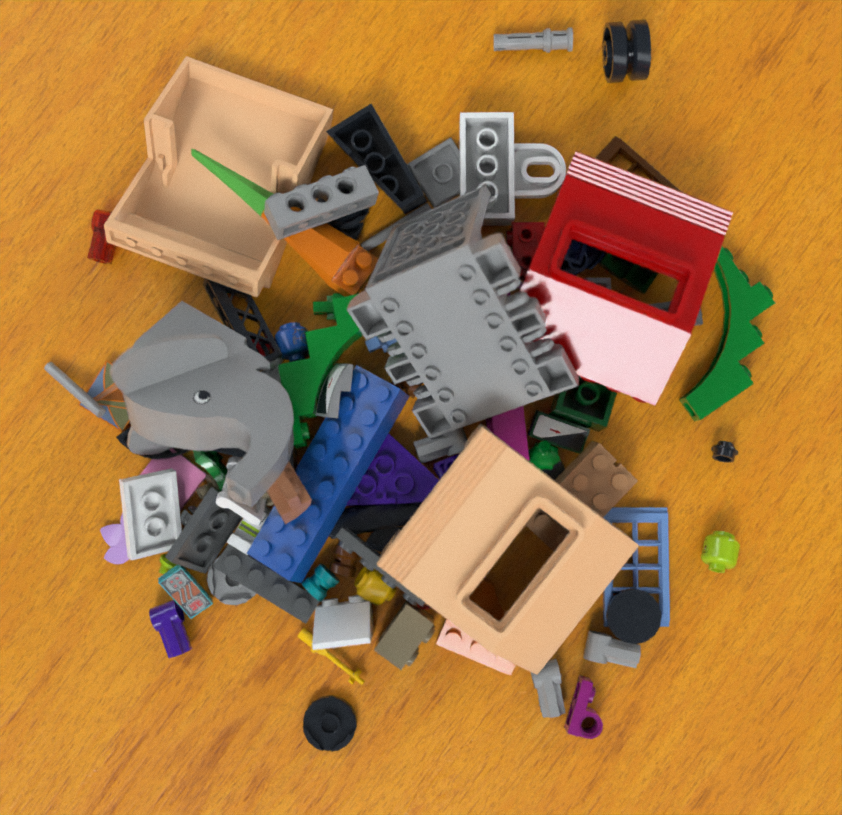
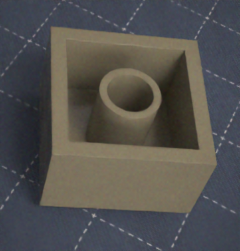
[374,600,435,670]

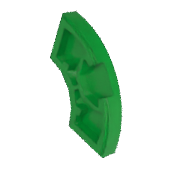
[193,450,228,491]

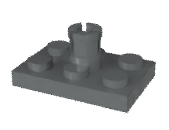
[165,487,243,574]

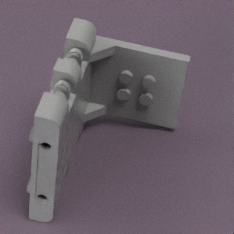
[347,185,579,439]

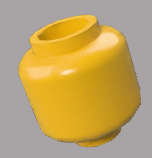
[354,567,396,606]

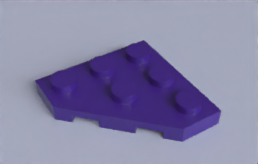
[347,433,439,506]

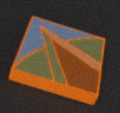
[78,360,131,432]

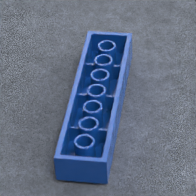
[247,365,410,583]

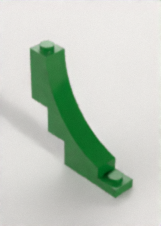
[278,294,363,448]

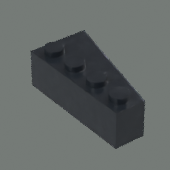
[326,103,428,215]

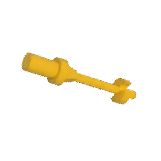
[297,628,365,685]

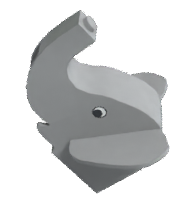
[110,301,294,508]

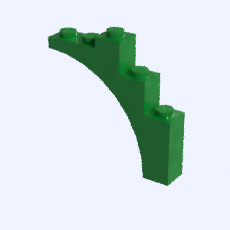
[679,246,775,421]

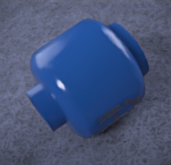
[275,322,309,362]

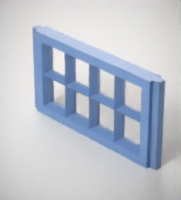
[603,507,670,627]

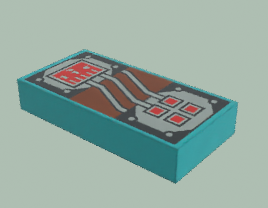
[158,565,213,619]

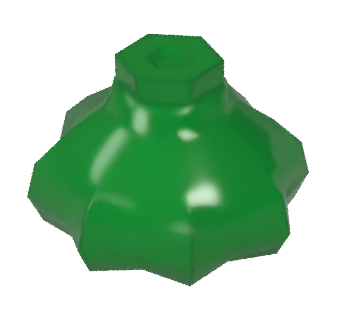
[528,441,561,470]

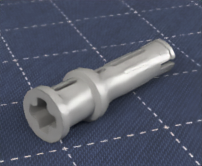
[494,27,573,53]

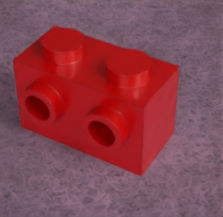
[506,222,545,280]

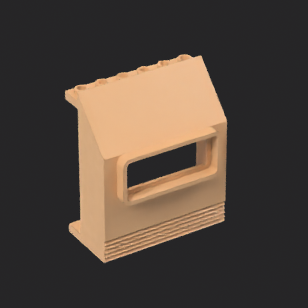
[377,423,639,675]

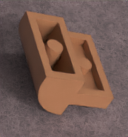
[266,461,312,524]

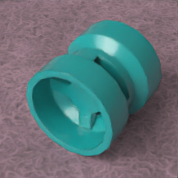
[302,563,340,601]

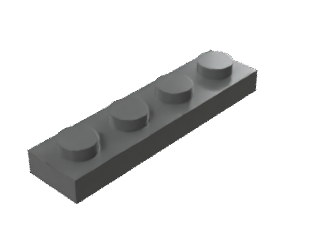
[336,527,425,606]
[214,544,320,623]

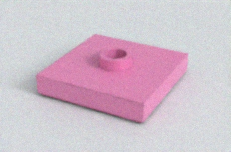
[140,448,208,511]

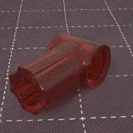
[87,209,116,265]

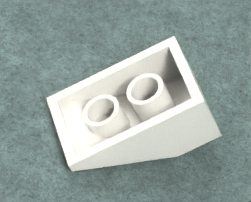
[312,595,375,650]

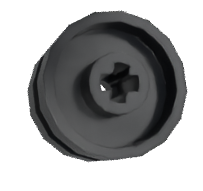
[602,19,651,83]

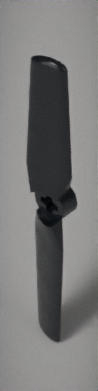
[329,461,565,539]

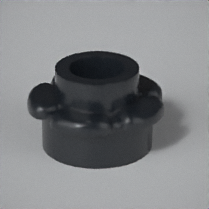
[711,441,738,463]

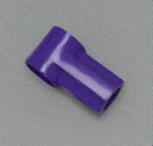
[149,600,192,658]

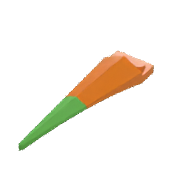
[191,149,379,297]

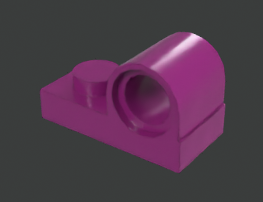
[564,675,603,739]

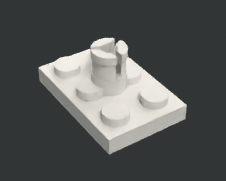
[119,468,182,561]

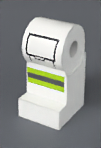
[227,505,272,555]

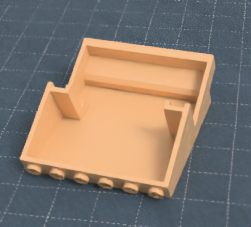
[104,56,333,297]

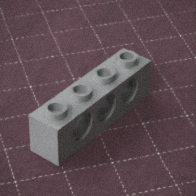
[264,165,379,240]

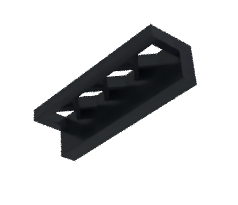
[203,278,282,362]

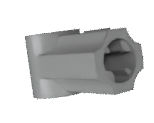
[413,427,467,464]
[583,631,641,668]
[531,659,566,718]

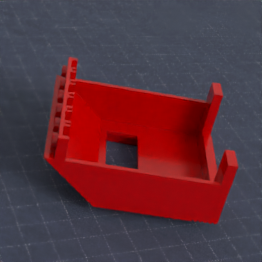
[519,151,733,406]

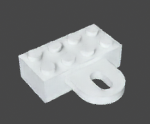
[459,112,566,226]

